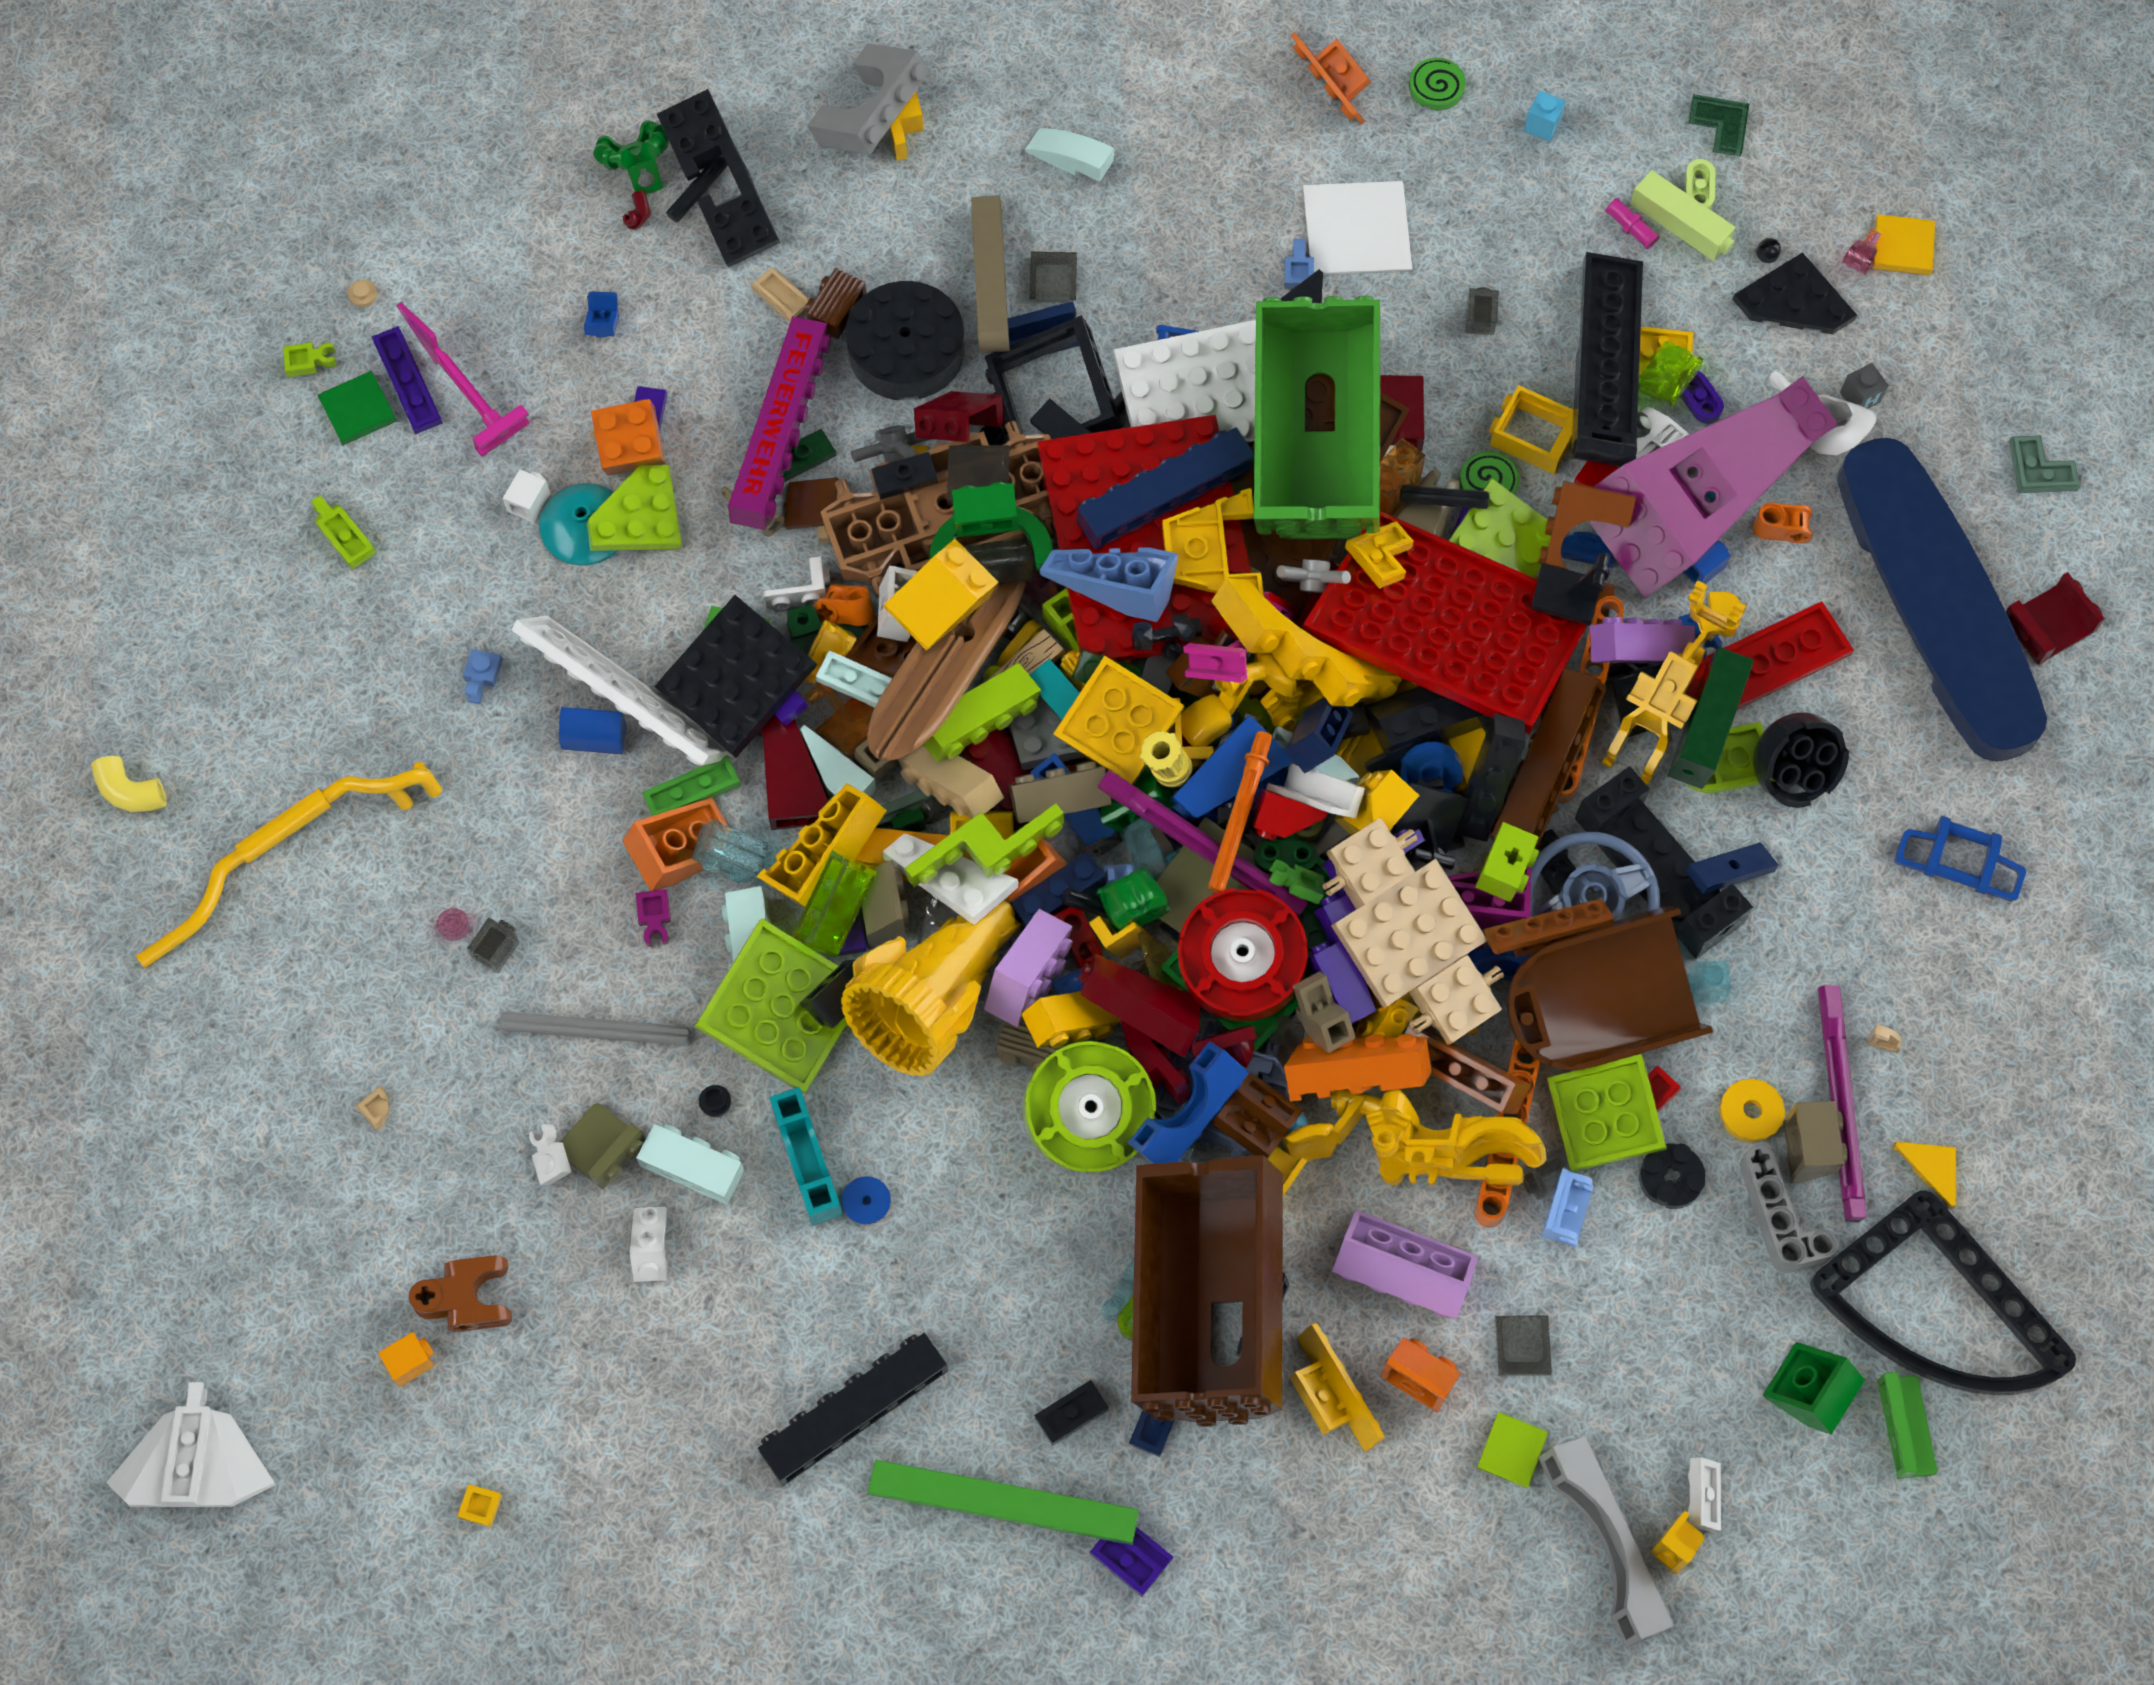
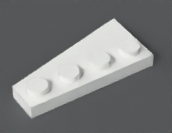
[883,833,1018,925]

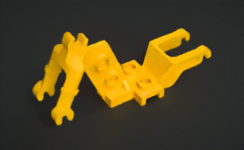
[1602,580,1747,786]

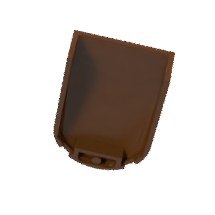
[1507,906,1713,1070]

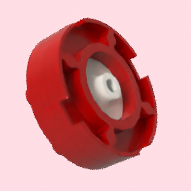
[1178,888,1308,1022]

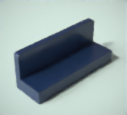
[1008,301,1079,354]

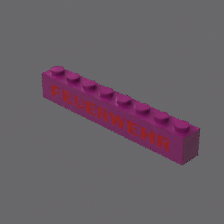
[728,316,831,530]

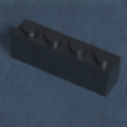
[1457,713,1526,842]

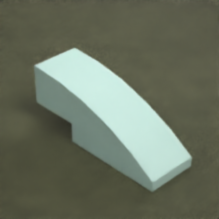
[1025,128,1114,182]

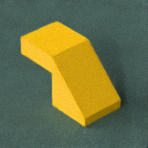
[890,92,924,161]

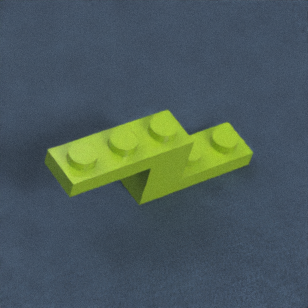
[905,803,1064,887]

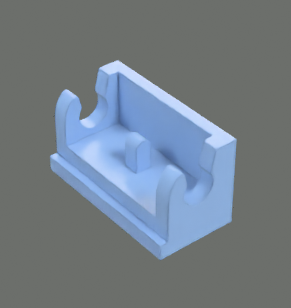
[1541,1168,1594,1247]

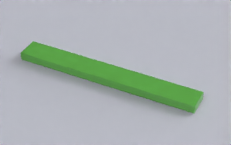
[868,1460,1139,1545]

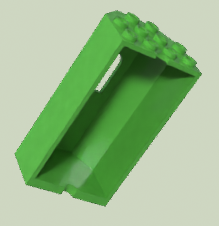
[1254,296,1381,540]

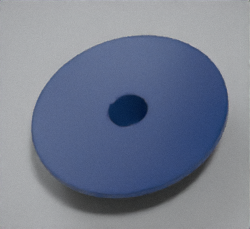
[842,1176,891,1224]

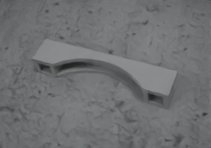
[1538,1436,1674,1648]

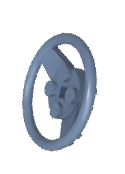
[1531,832,1660,920]

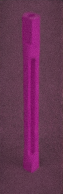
[1097,770,1308,918]
[1818,985,1867,1222]

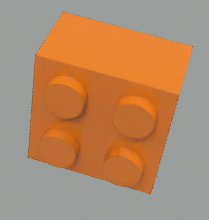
[591,399,666,476]

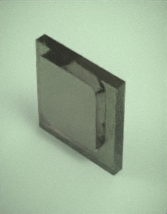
[1030,251,1077,303]
[1495,1315,1552,1376]

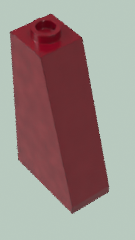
[762,714,828,830]
[1078,954,1200,1057]

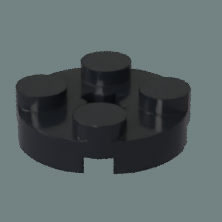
[1639,1143,1706,1209]

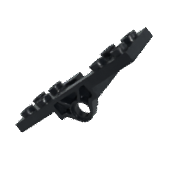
[657,89,780,267]

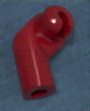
[623,190,651,230]

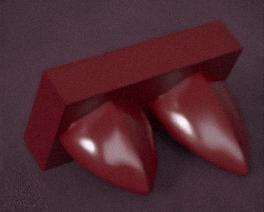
[1189,1024,1257,1067]

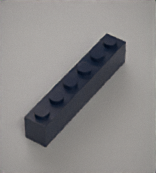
[1077,427,1255,550]

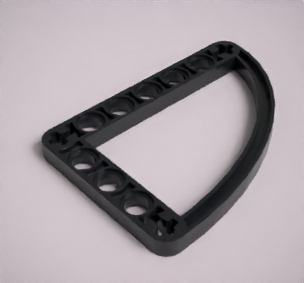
[1810,1190,2076,1395]

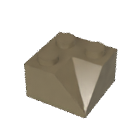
[1783,1101,1847,1183]

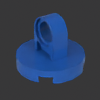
[1400,742,1463,792]

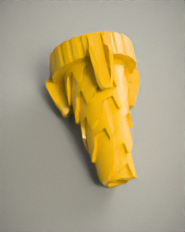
[841,899,1022,1076]

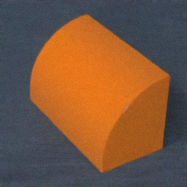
[1003,839,1067,902]

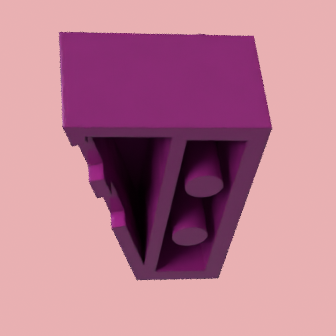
[1447,866,1531,929]

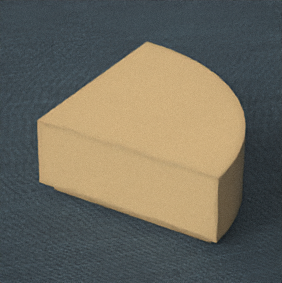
[1868,1024,1902,1053]
[356,1085,390,1131]

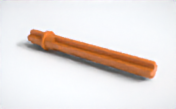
[1208,731,1273,892]

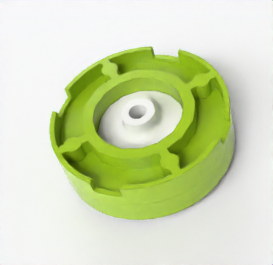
[1023,1041,1156,1173]

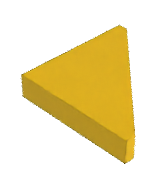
[1893,1141,1956,1208]

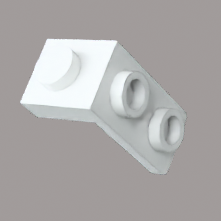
[764,556,831,611]
[630,1207,667,1282]

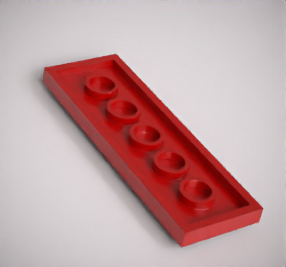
[1684,601,1854,710]

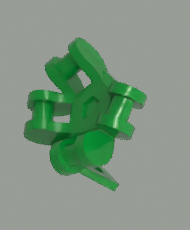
[593,120,669,194]

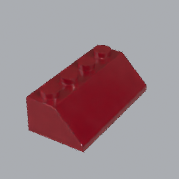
[958,727,1035,831]

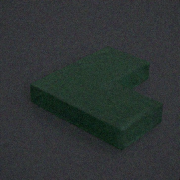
[1688,94,1750,157]

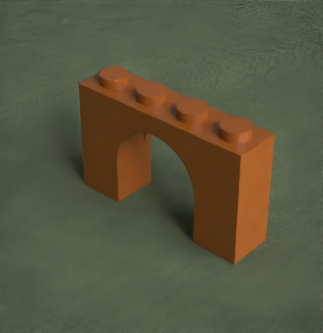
[1535,480,1636,617]

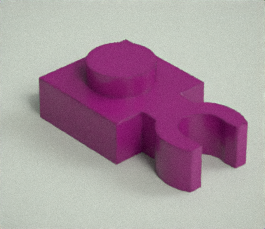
[635,889,671,947]

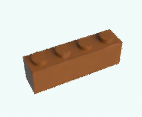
[1405,1025,1531,1114]

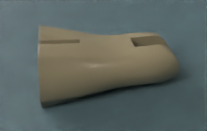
[1392,470,1460,538]

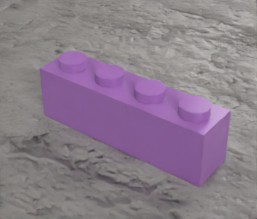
[1590,617,1695,664]

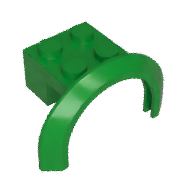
[930,482,1052,570]

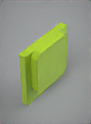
[1477,1412,1548,1489]

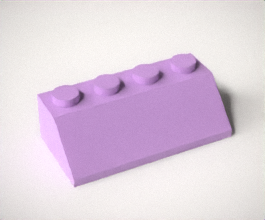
[1332,1209,1479,1319]

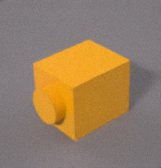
[378,1332,435,1387]

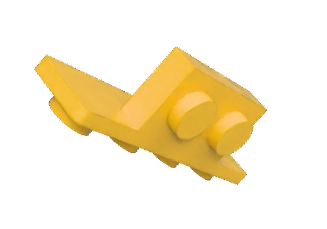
[1289,1323,1385,1452]

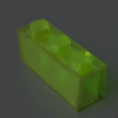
[792,850,877,957]

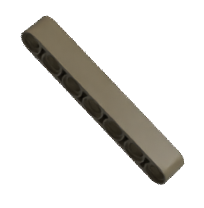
[971,195,1010,353]

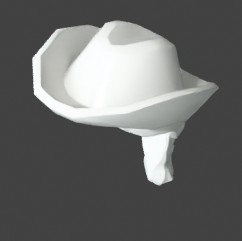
[1769,371,1877,456]

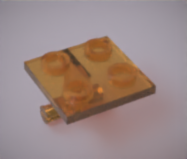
[804,681,875,756]

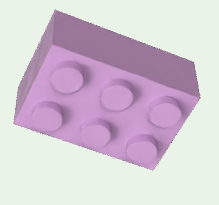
[984,909,1073,1027]

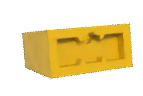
[1488,385,1573,474]

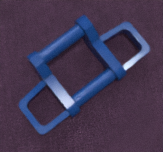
[1894,815,2026,902]

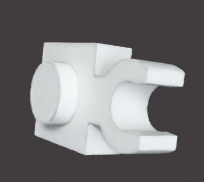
[529,1124,571,1186]

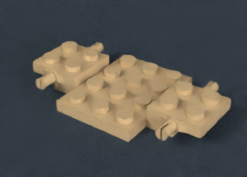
[1323,818,1504,1045]

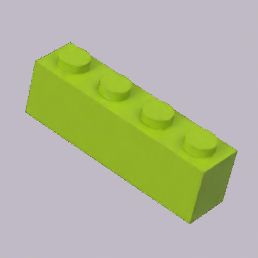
[923,663,1041,763]

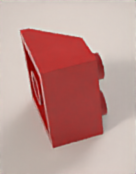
[1249,788,1327,841]

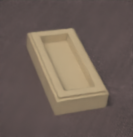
[751,267,809,322]

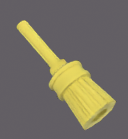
[1140,731,1192,788]

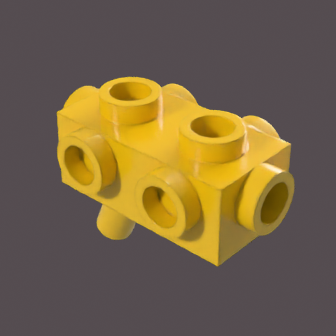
[1355,992,1419,1038]

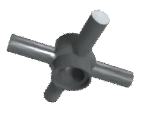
[851,425,931,463]

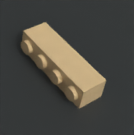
[897,745,1004,819]

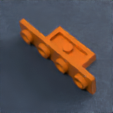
[1290,32,1372,124]

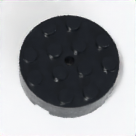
[846,281,965,400]

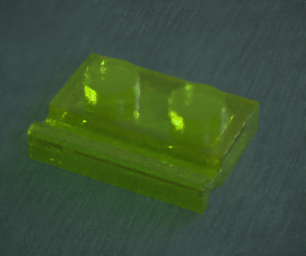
[1639,341,1703,407]

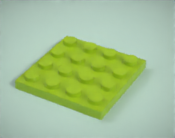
[694,918,847,1094]

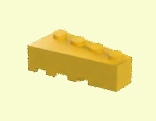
[756,783,887,916]

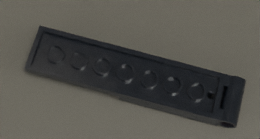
[1571,252,1643,467]

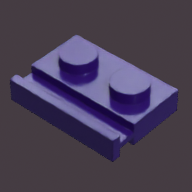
[1090,1526,1173,1597]

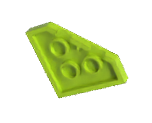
[587,465,682,551]

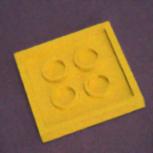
[1053,656,1184,785]

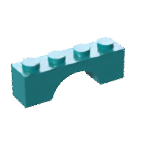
[769,1087,843,1226]

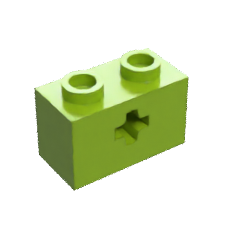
[1475,822,1539,902]

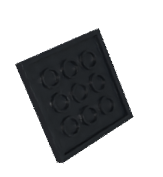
[654,595,818,758]

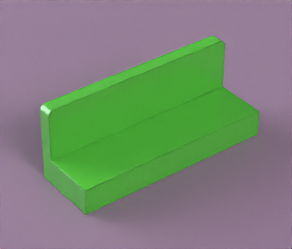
[1877,1372,1938,1479]

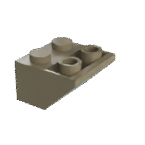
[857,860,911,947]

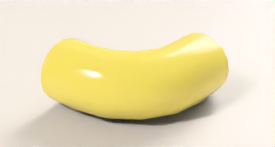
[91,756,167,813]

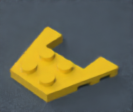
[1162,488,1264,597]

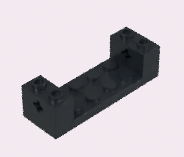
[1575,766,1753,959]

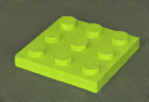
[1448,479,1550,577]
[1547,1054,1667,1172]

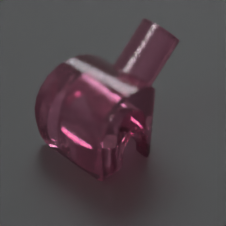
[1842,229,1881,275]

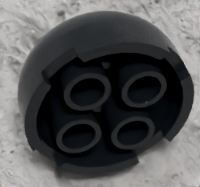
[1753,712,1849,808]

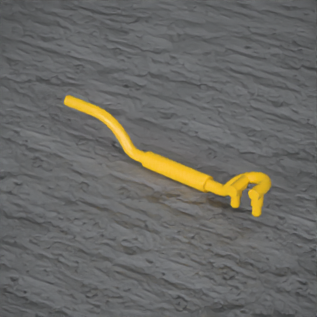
[136,761,442,968]

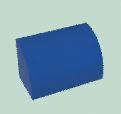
[559,707,627,755]

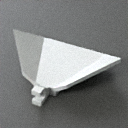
[106,1382,276,1507]

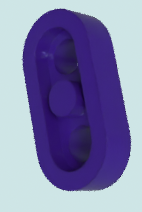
[1676,369,1724,424]

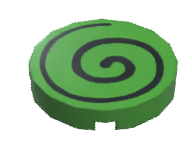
[1409,57,1466,111]
[1459,451,1520,495]

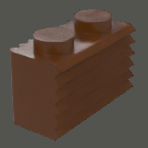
[804,268,866,339]

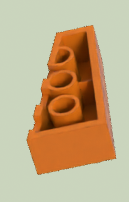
[1284,1034,1432,1102]

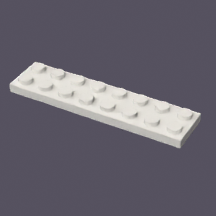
[512,616,733,766]

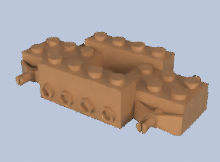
[820,421,1056,598]

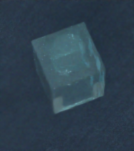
[1690,961,1731,1004]

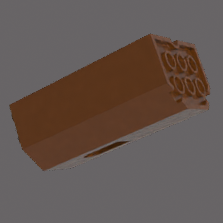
[1131,1155,1283,1427]

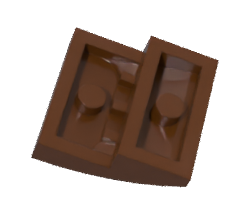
[1211,1072,1303,1159]

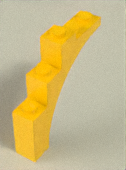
[1211,578,1403,706]

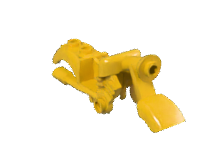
[1181,645,1361,747]
[1283,1089,1546,1186]

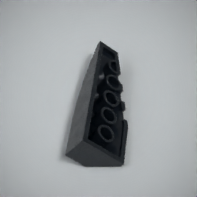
[1364,686,1553,752]

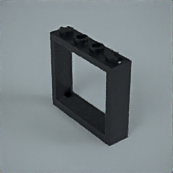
[985,315,1123,438]

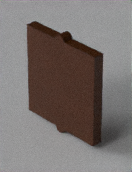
[784,477,839,529]

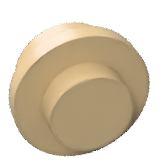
[347,280,378,308]

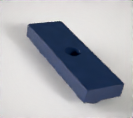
[1686,842,1779,894]

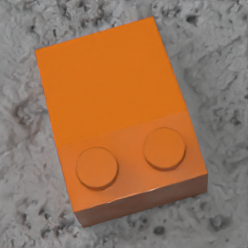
[622,797,741,891]

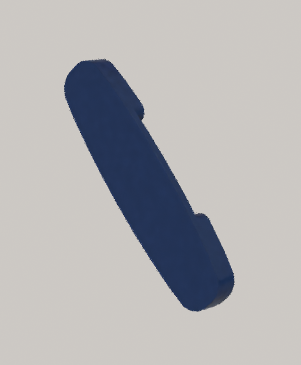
[1837,438,2047,762]

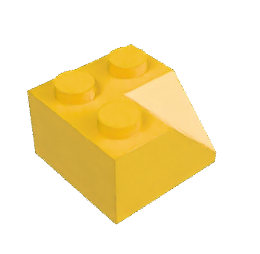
[1334,770,1420,835]

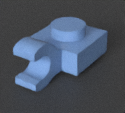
[1284,239,1314,289]
[463,649,502,704]

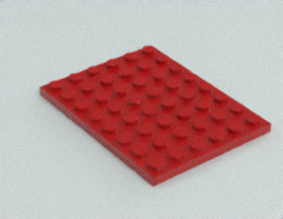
[1037,415,1252,661]
[1302,511,1596,734]

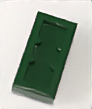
[783,428,836,482]

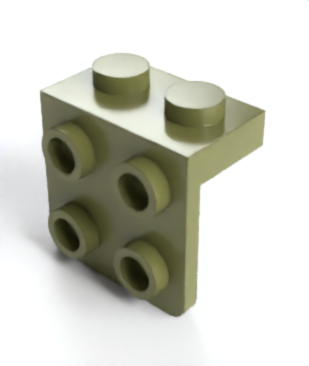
[560,1103,645,1190]

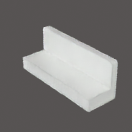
[1266,763,1365,819]

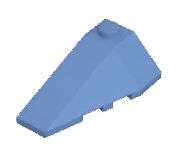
[1040,548,1178,622]

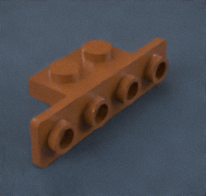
[1483,899,1614,958]

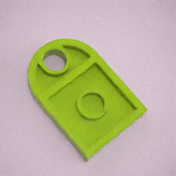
[1687,722,1775,793]

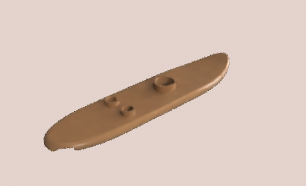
[867,562,1026,761]

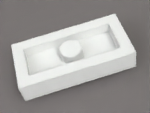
[1688,1457,1721,1532]

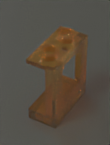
[1380,438,1426,516]

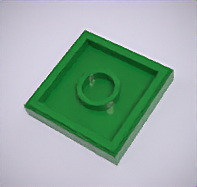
[317,371,397,446]

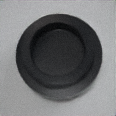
[699,1085,731,1117]

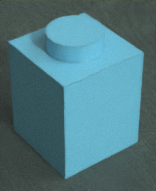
[1524,91,1566,141]

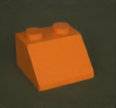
[1380,1337,1461,1413]

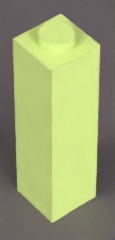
[1630,170,1736,261]

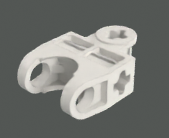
[1636,407,1697,478]

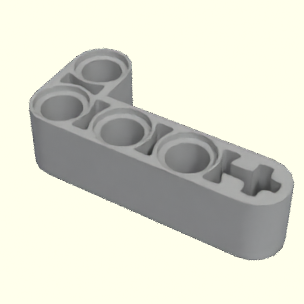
[1740,1144,1838,1273]

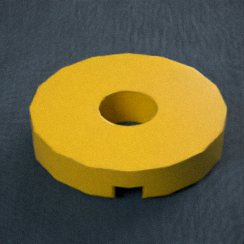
[1719,1079,1785,1143]

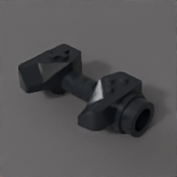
[1131,613,1202,651]

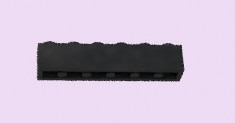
[757,1332,948,1487]

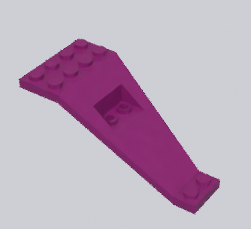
[1589,376,1839,599]

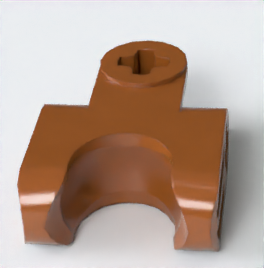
[408,1255,512,1332]

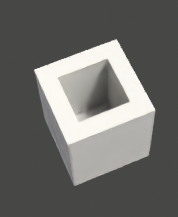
[503,469,550,523]

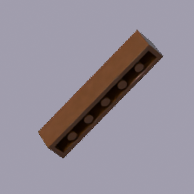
[1491,668,1606,849]

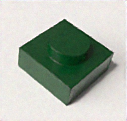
[891,807,926,832]

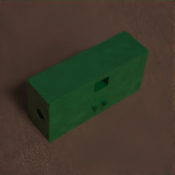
[1667,647,1754,789]

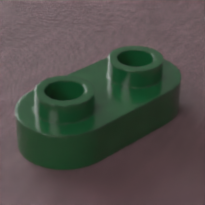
[1254,839,1318,873]

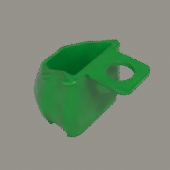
[1097,866,1170,933]

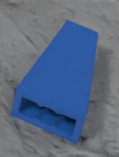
[1168,715,1292,822]

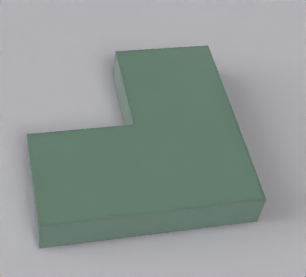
[2009,435,2080,494]

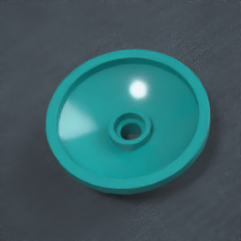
[539,483,618,566]

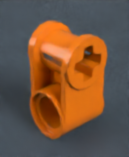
[1752,502,1812,543]
[814,584,876,626]

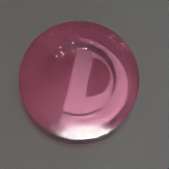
[436,908,470,941]

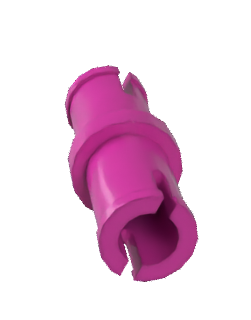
[1605,198,1660,250]

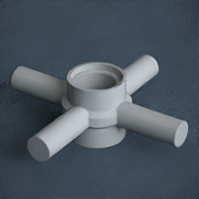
[1276,559,1351,593]

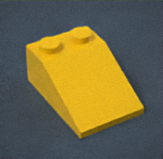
[883,539,999,651]

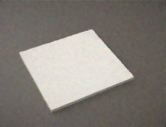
[1303,181,1412,275]

